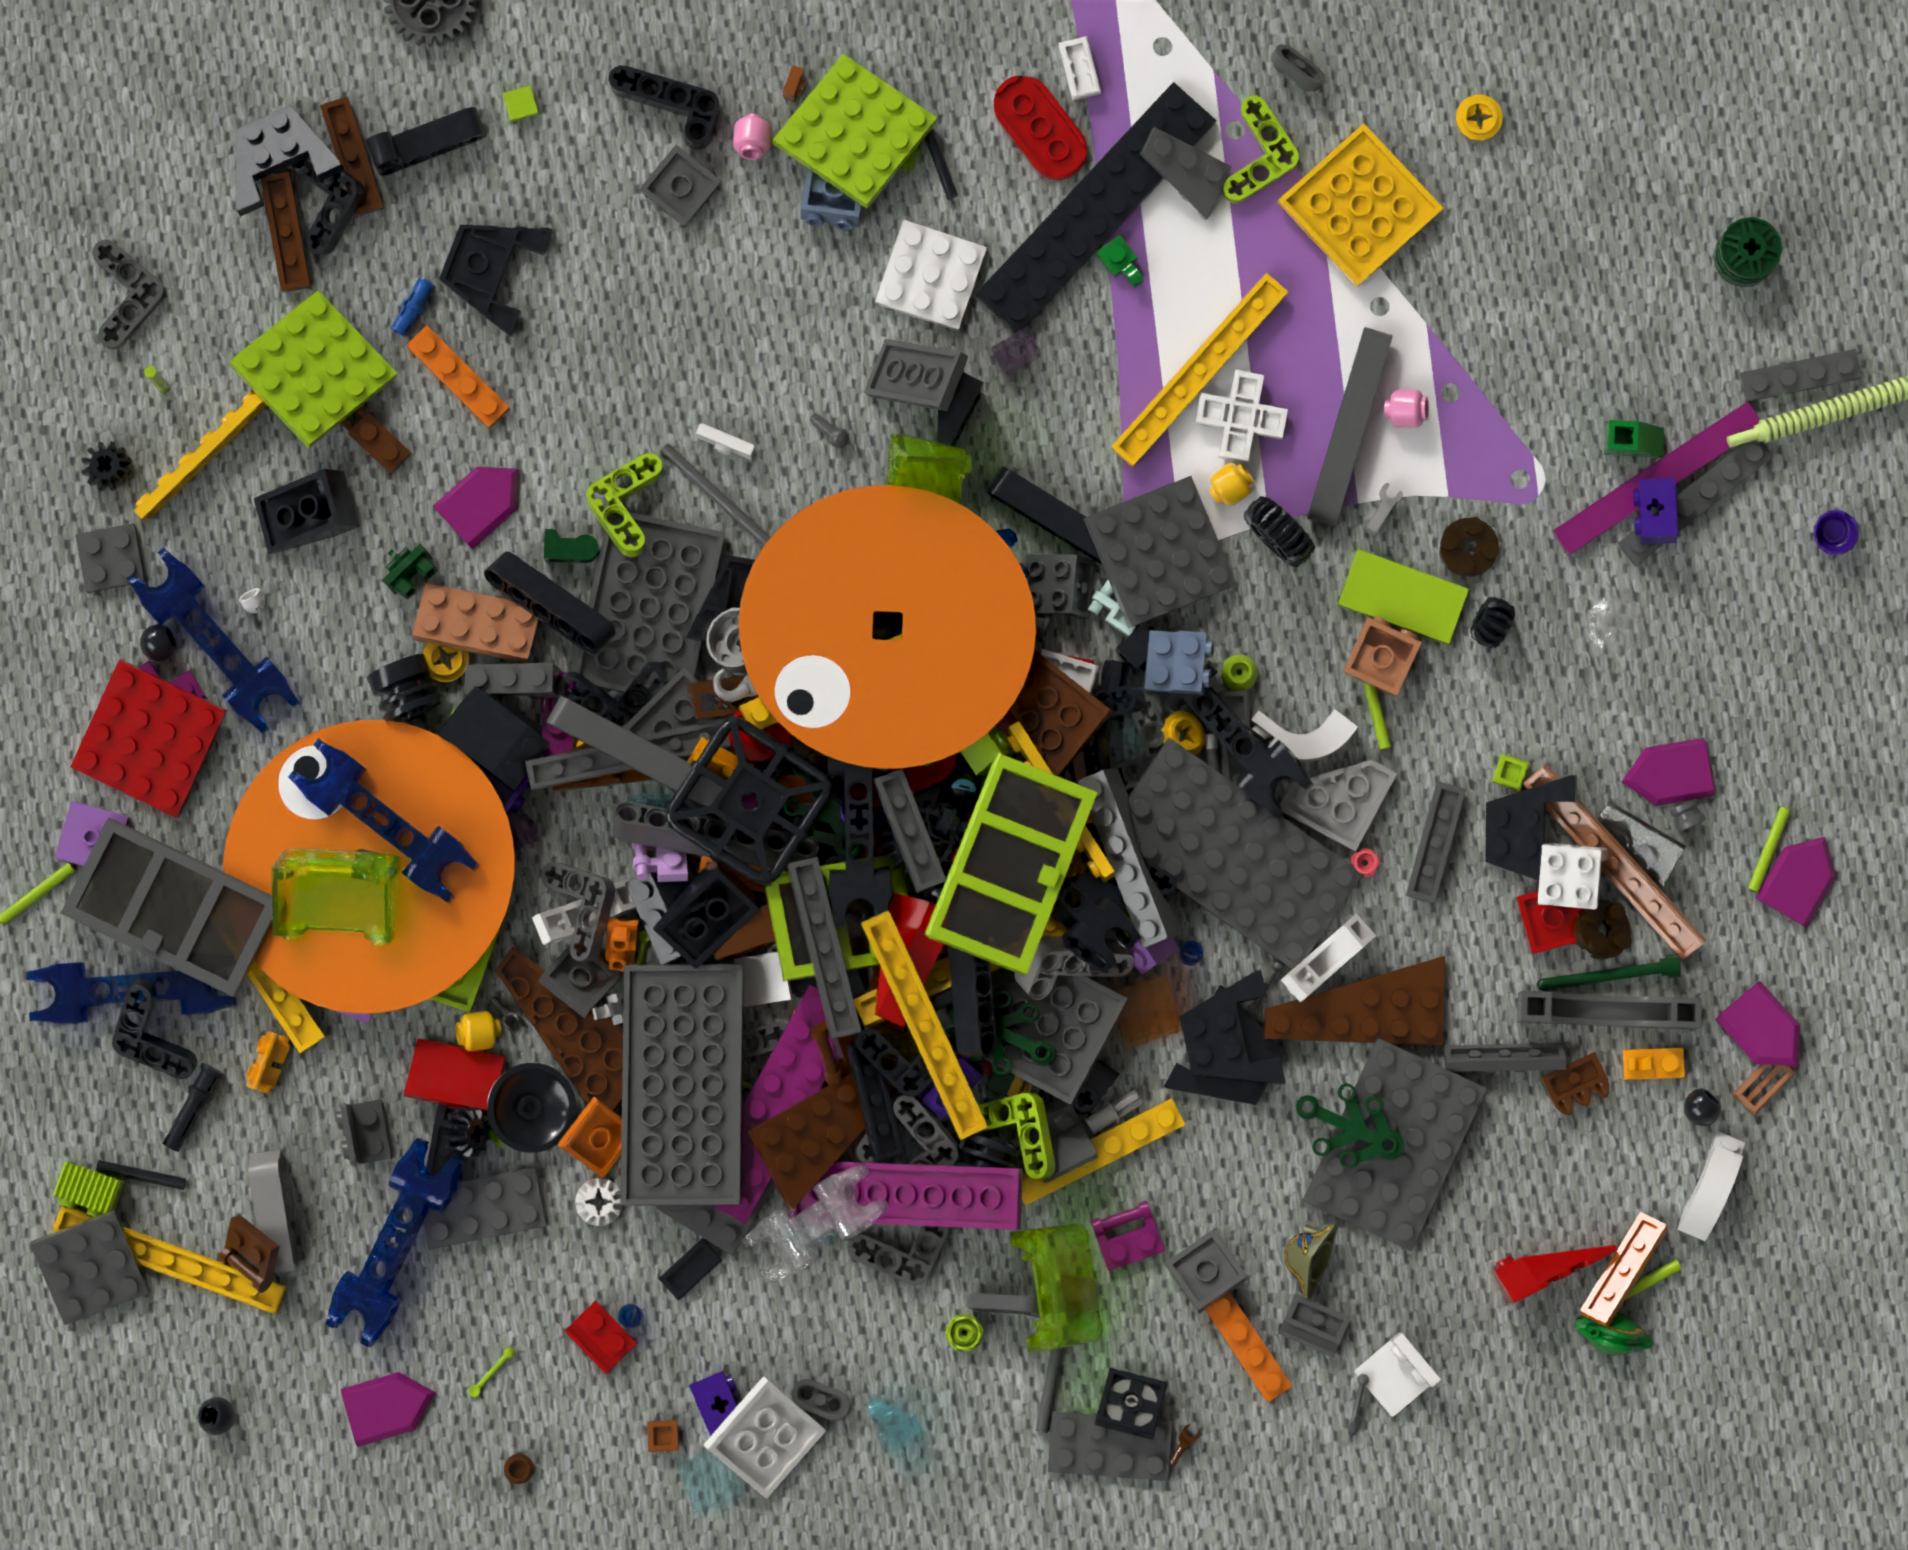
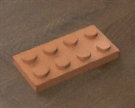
[412,583,539,663]

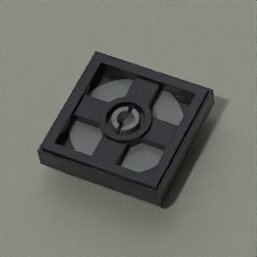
[1095,1368,1168,1440]

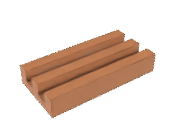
[1732,1064,1795,1115]

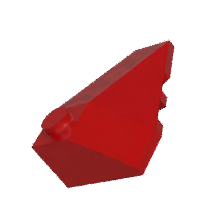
[875,893,951,1027]
[1492,1245,1618,1303]

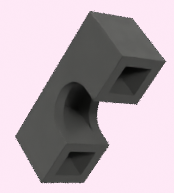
[465,663,561,700]

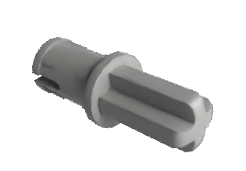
[1085,1090,1143,1135]

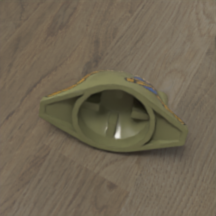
[1284,1224,1338,1299]

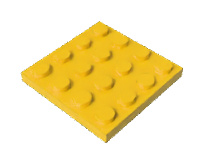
[1277,123,1444,288]

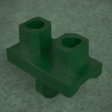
[382,543,438,599]

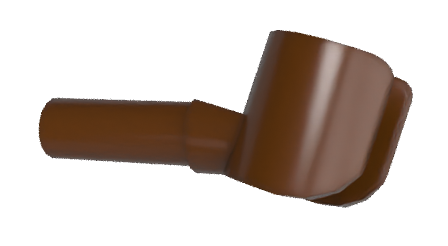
[1169,1424,1200,1467]

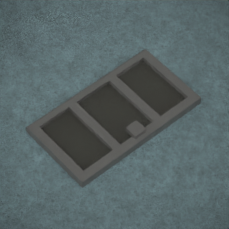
[60,818,283,998]

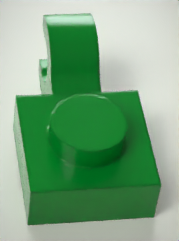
[1096,235,1143,288]

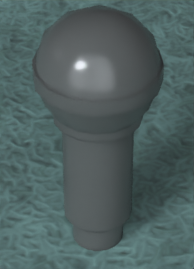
[809,413,849,448]

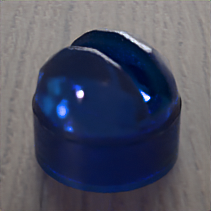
[1179,941,1203,966]
[618,1304,644,1329]

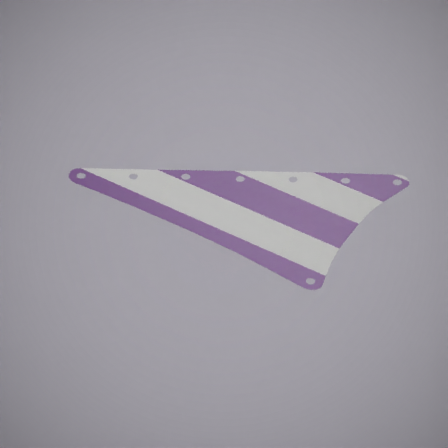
[1071,0,1545,541]

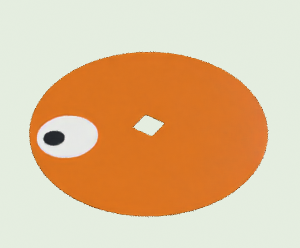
[739,485,1036,769]
[223,720,515,1014]

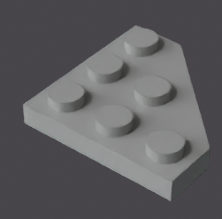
[1279,759,1397,852]

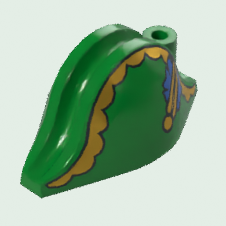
[1574,1312,1653,1356]

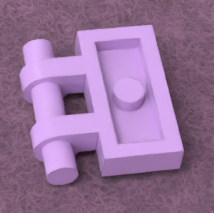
[631,843,688,882]

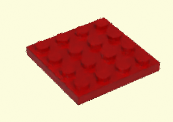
[70,659,228,818]

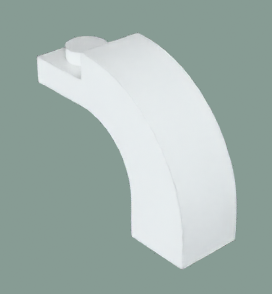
[1250,709,1358,762]
[532,878,636,945]
[1281,914,1376,1003]
[1678,1131,1745,1241]

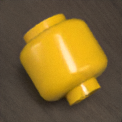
[1209,462,1254,506]
[455,1011,501,1051]

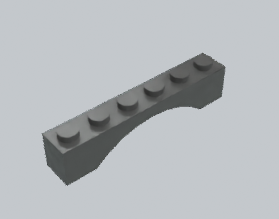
[1078,768,1182,949]
[1517,991,1702,1030]

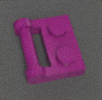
[1090,1200,1165,1271]

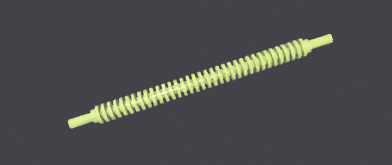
[1727,375,1908,448]

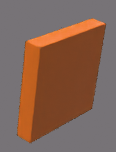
[557,1097,622,1179]

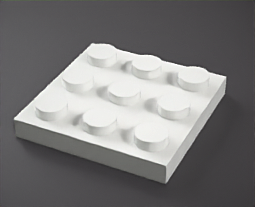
[875,219,987,331]
[703,1376,826,1499]

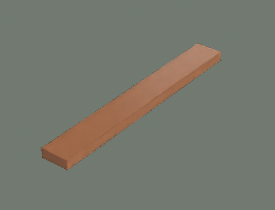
[1523,763,1706,960]

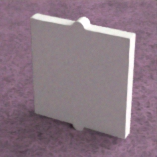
[734,952,793,1007]

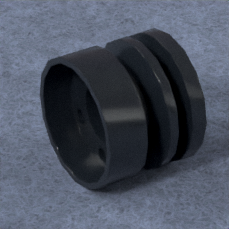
[366,654,444,723]
[955,1133,1023,1168]

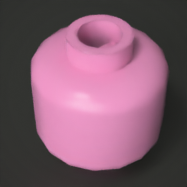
[733,114,772,160]
[1384,390,1429,428]

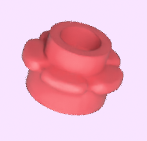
[1350,848,1380,878]

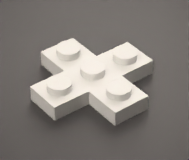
[1195,370,1288,463]

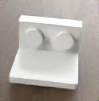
[1538,843,1608,909]
[1354,1333,1441,1417]

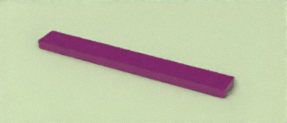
[1552,401,1760,556]

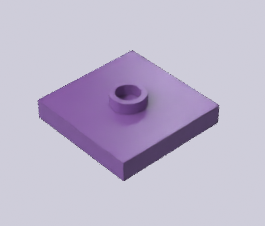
[55,801,130,874]

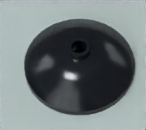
[487,1063,576,1153]

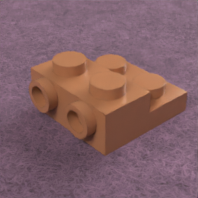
[1343,616,1422,697]

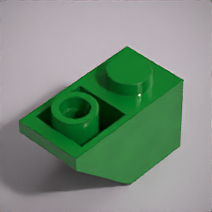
[1603,420,1664,458]

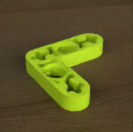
[1223,95,1299,204]
[586,453,662,557]
[977,1093,1055,1179]

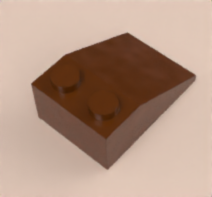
[714,894,803,963]

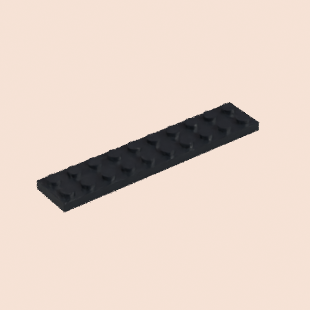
[975,82,1217,335]

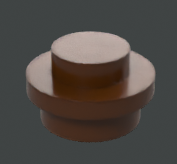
[504,1454,534,1484]

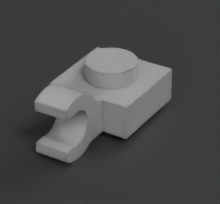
[1363,483,1403,537]
[592,992,624,1025]

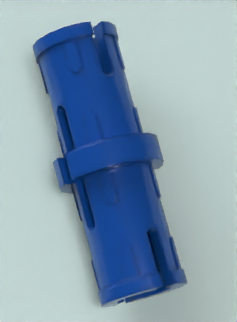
[390,277,435,338]

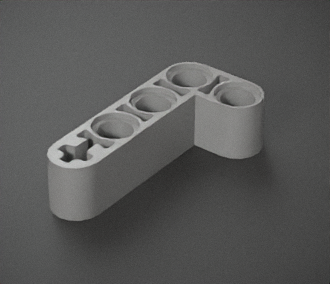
[1014,936,1135,1000]
[248,1149,297,1273]

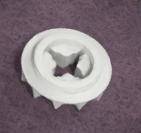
[575,1178,623,1226]

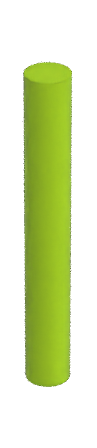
[144,366,170,393]
[1362,682,1391,750]
[1747,806,1791,893]
[0,862,75,926]
[1624,1259,1682,1301]

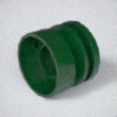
[1713,217,1782,288]

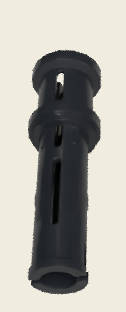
[162,1062,225,1152]

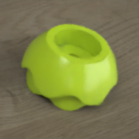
[1220,654,1258,691]
[945,1314,983,1351]

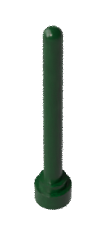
[1536,953,1681,990]

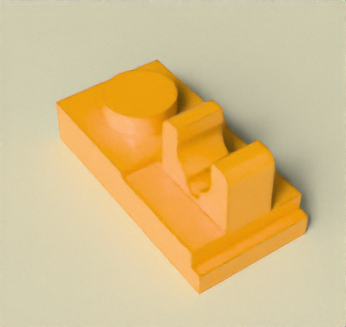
[1622,1048,1685,1080]

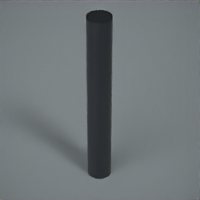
[925,128,958,200]
[96,1160,187,1190]

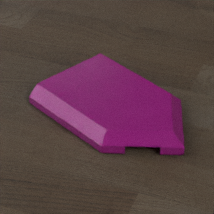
[433,467,519,550]
[1621,738,1714,806]
[1755,837,1836,928]
[1715,981,1800,1067]
[341,1372,436,1447]

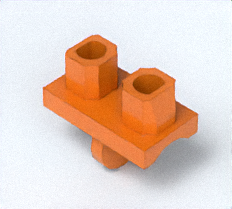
[605,917,639,971]

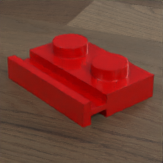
[564,1300,638,1374]

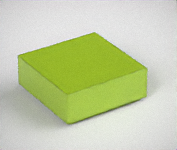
[502,85,539,123]
[1491,753,1530,791]

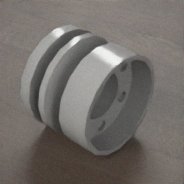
[706,608,747,677]

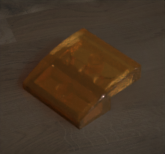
[1115,974,1182,1049]

